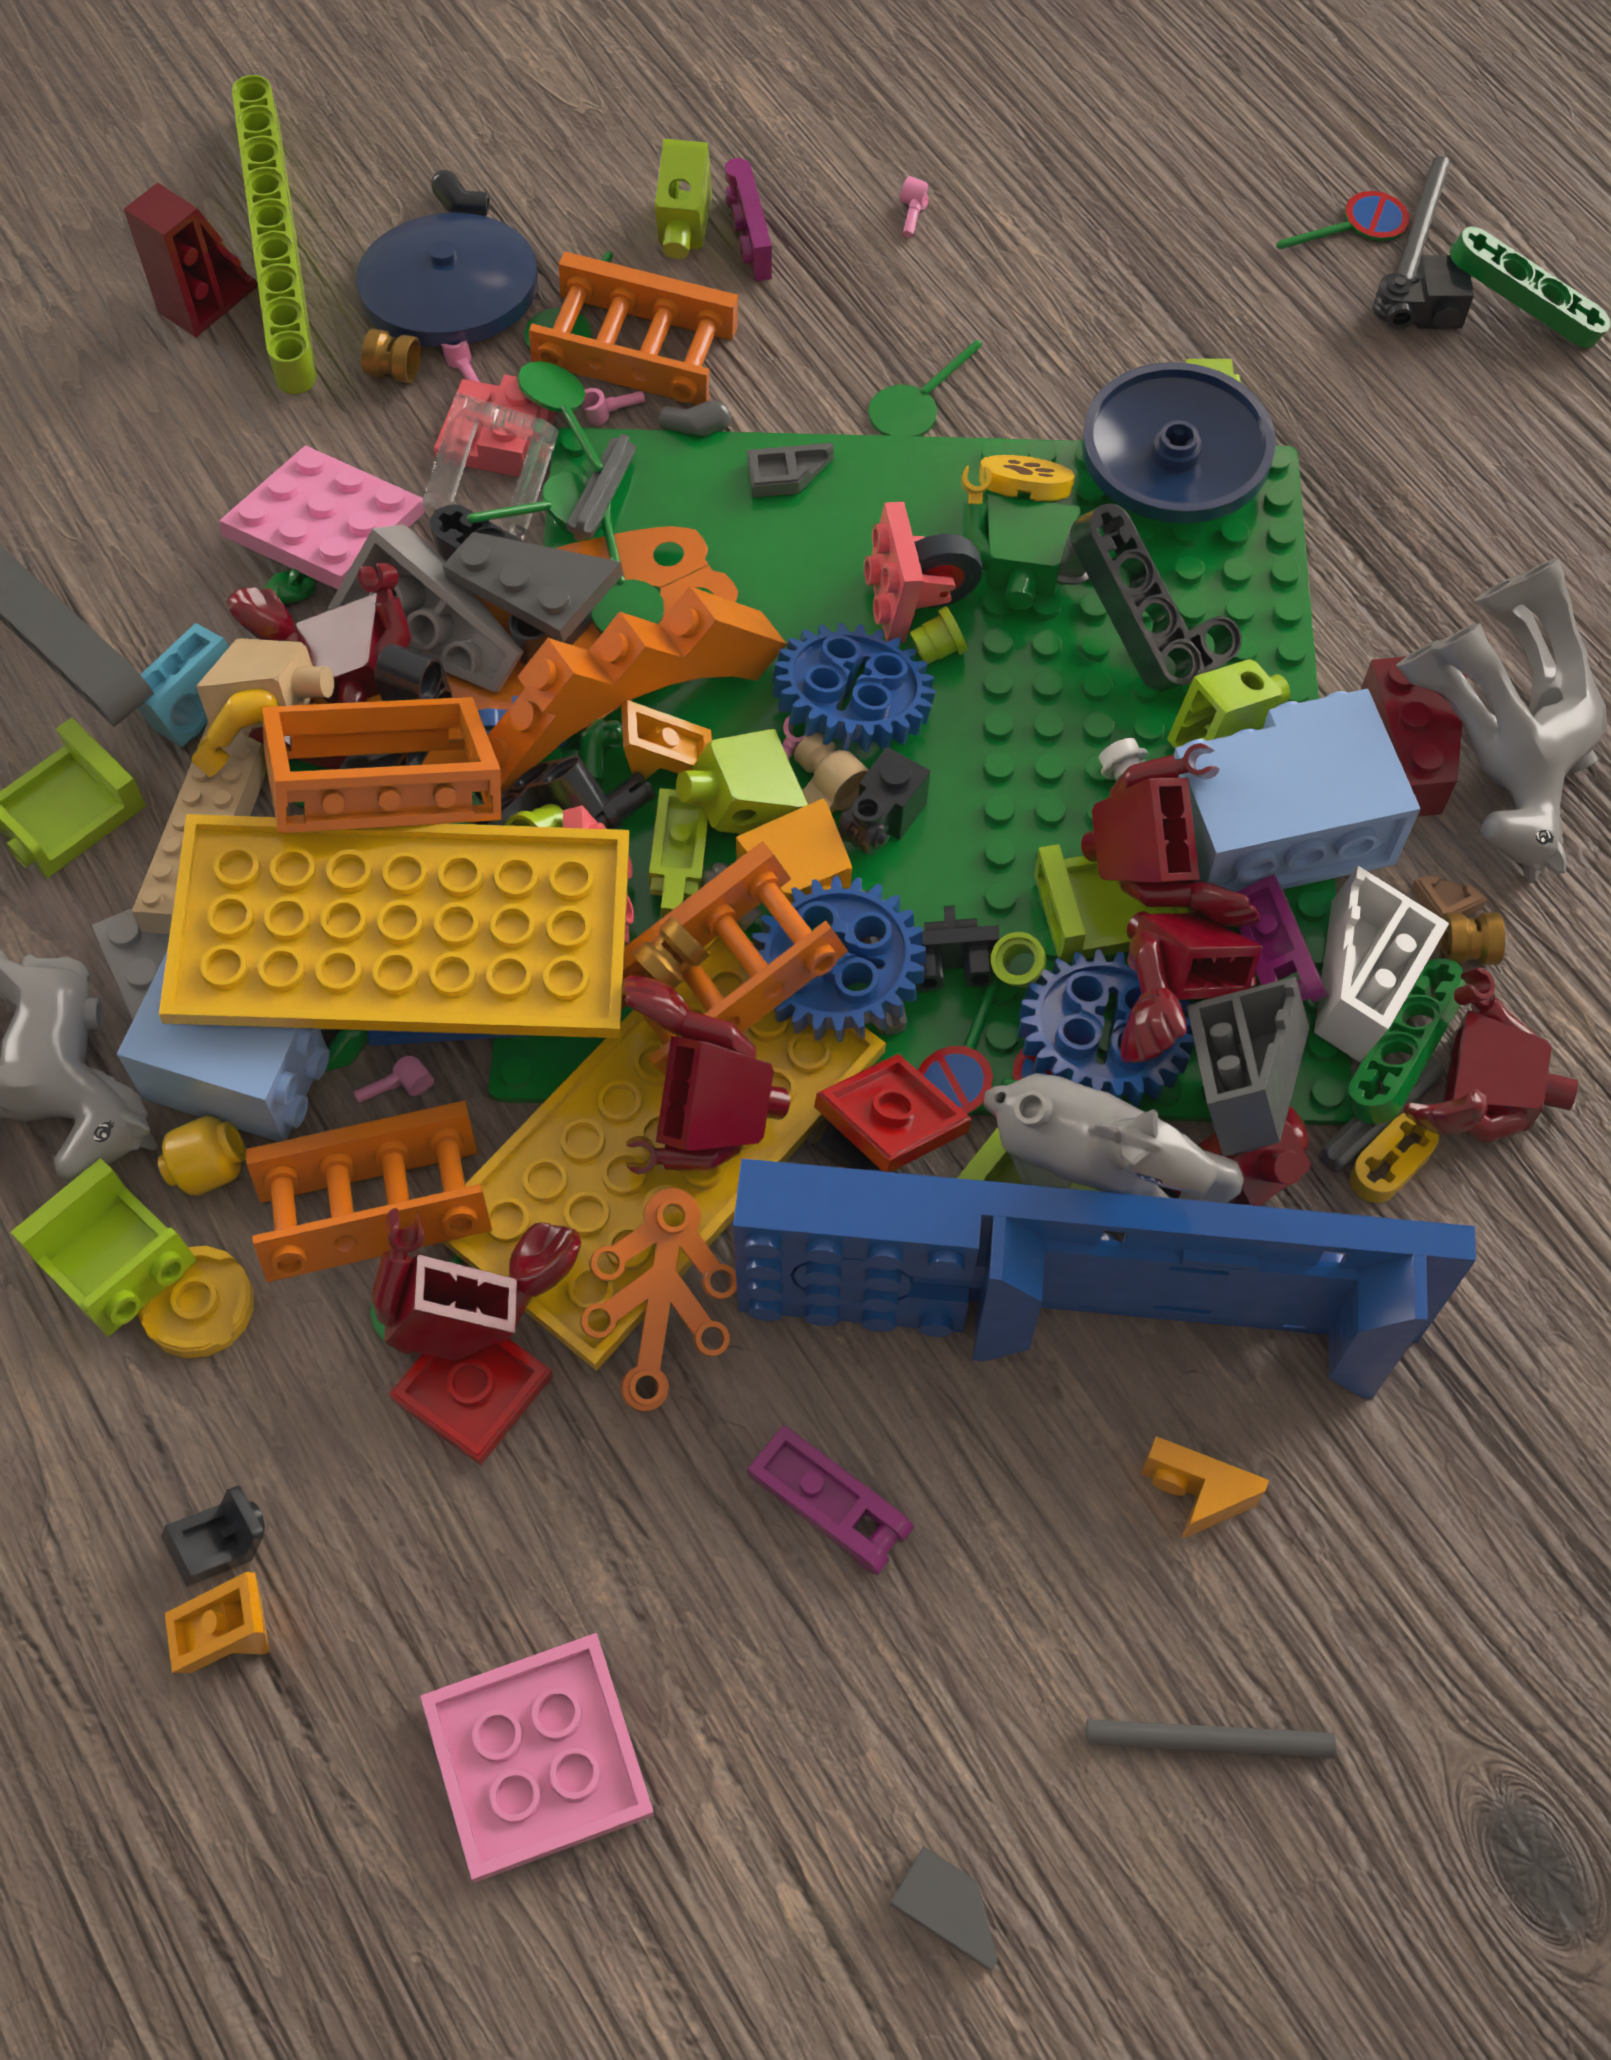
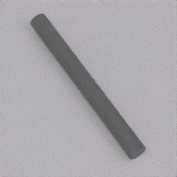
[1397,156,1450,284]
[1086,1719,1336,1759]

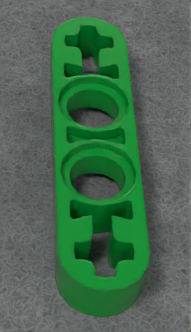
[1449,226,1611,348]
[1348,958,1465,1124]

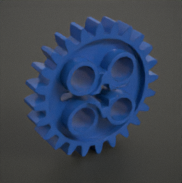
[772,623,936,752]
[752,876,926,1042]
[1017,950,1195,1107]

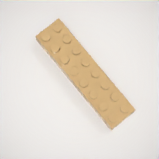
[132,723,267,934]

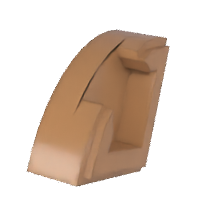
[1411,875,1487,918]

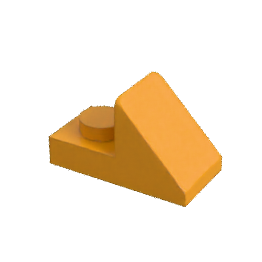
[621,700,712,783]
[1141,1436,1269,1538]
[165,1572,270,1673]

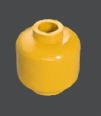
[158,1115,246,1196]

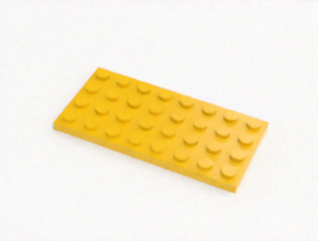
[159,814,629,1038]
[442,936,886,1371]

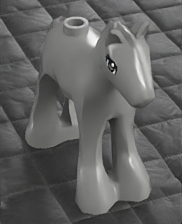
[1396,558,1607,884]
[0,949,159,1183]
[984,1073,1244,1203]

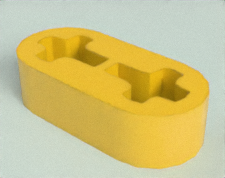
[1349,1113,1439,1203]

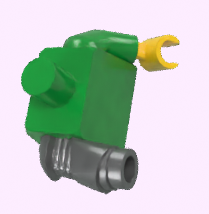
[961,465,1099,610]

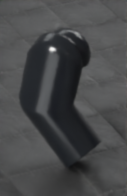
[431,170,490,215]

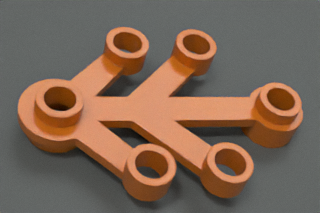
[580,1188,737,1412]

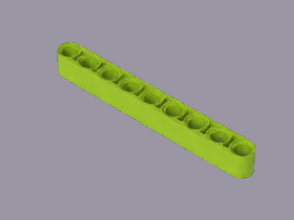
[232,75,317,394]

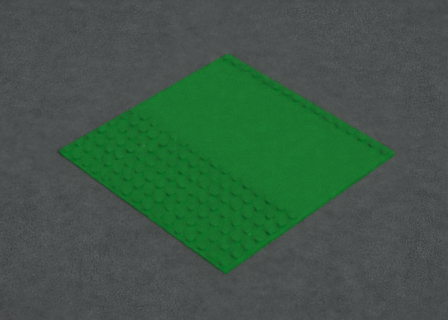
[489,428,1354,1126]

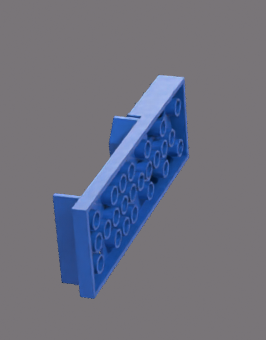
[733,1158,1476,1398]

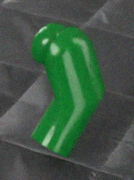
[262,569,316,605]
[578,718,623,783]
[325,1029,368,1072]

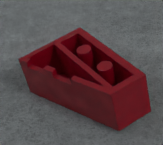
[124,182,258,337]
[1361,656,1467,817]

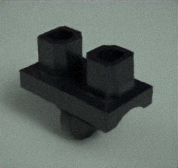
[915,905,1000,992]

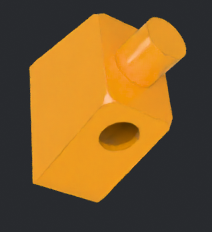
[736,798,852,904]

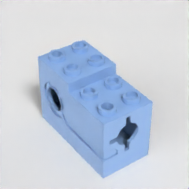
[1174,689,1420,892]
[117,952,330,1142]

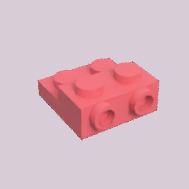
[434,374,556,478]

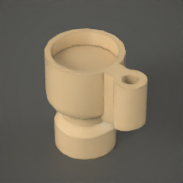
[794,732,869,814]

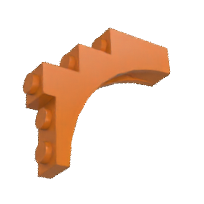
[488,586,787,792]

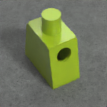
[655,138,712,259]
[1167,659,1291,748]
[676,729,808,834]

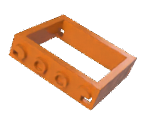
[262,697,501,833]

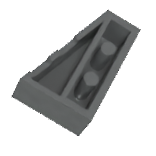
[1187,976,1309,1156]

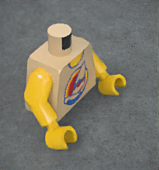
[192,639,334,777]

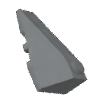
[328,524,524,692]

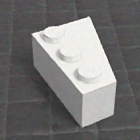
[1314,866,1449,1062]

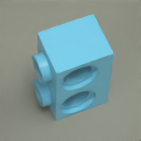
[137,623,230,747]

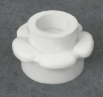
[1099,738,1148,782]

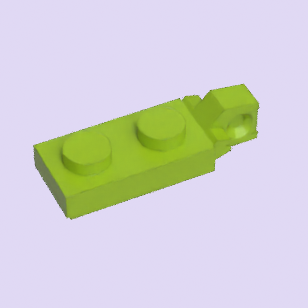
[649,788,708,919]

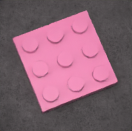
[219,445,424,590]
[420,1633,655,1883]

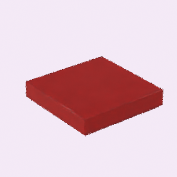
[814,1054,972,1172]
[389,1339,553,1466]

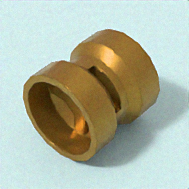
[361,329,421,384]
[1438,913,1506,965]
[632,915,710,989]

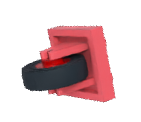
[864,502,982,643]

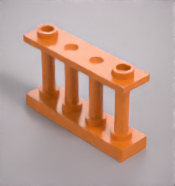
[529,251,738,405]
[622,841,849,1076]
[245,1100,493,1282]

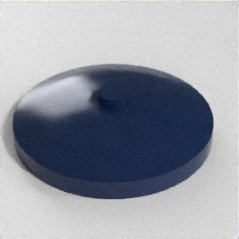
[356,213,538,347]
[1082,362,1276,524]

